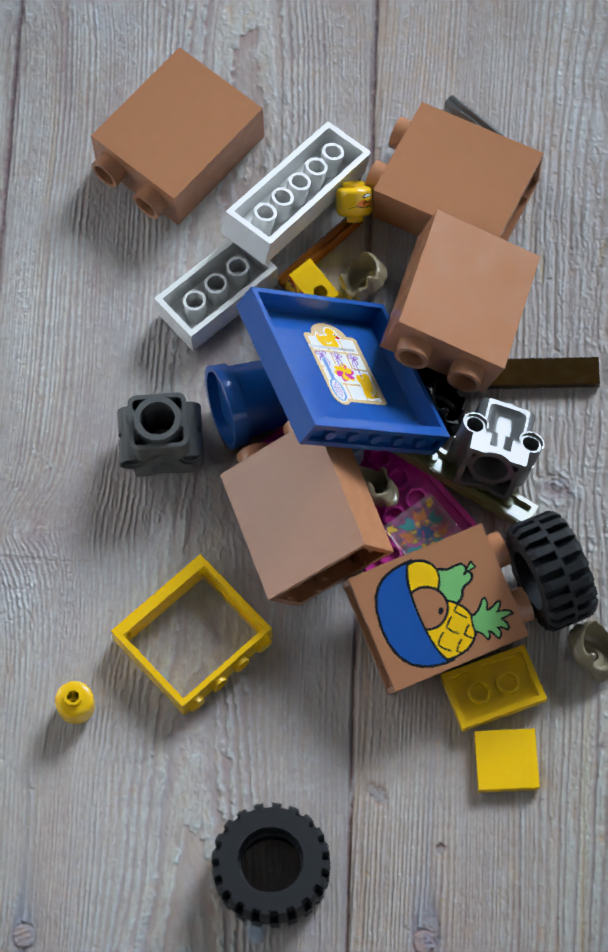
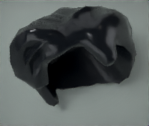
[424,377,468,436]

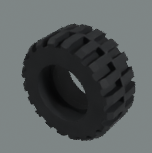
[505,511,598,631]
[211,803,331,928]

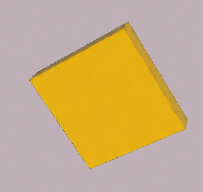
[474,728,540,793]

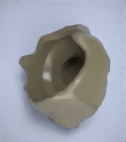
[339,252,387,302]
[359,465,399,507]
[567,620,608,682]

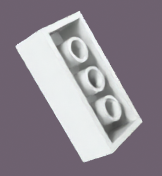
[154,240,278,351]

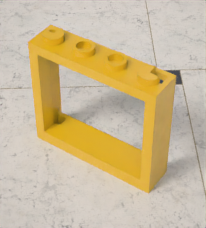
[111,554,273,715]

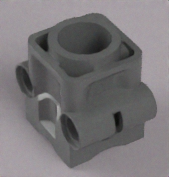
[117,392,204,477]
[446,397,544,501]

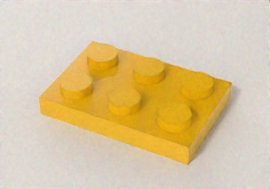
[440,645,547,732]

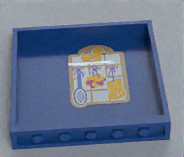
[236,287,450,455]

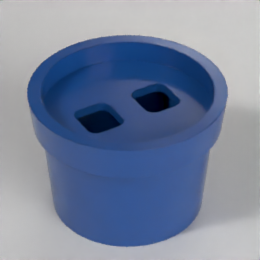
[205,360,288,450]

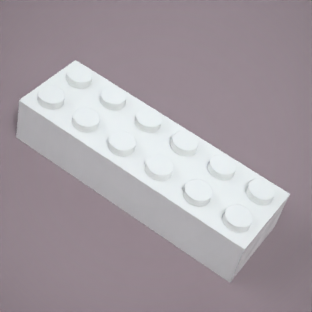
[221,122,371,265]

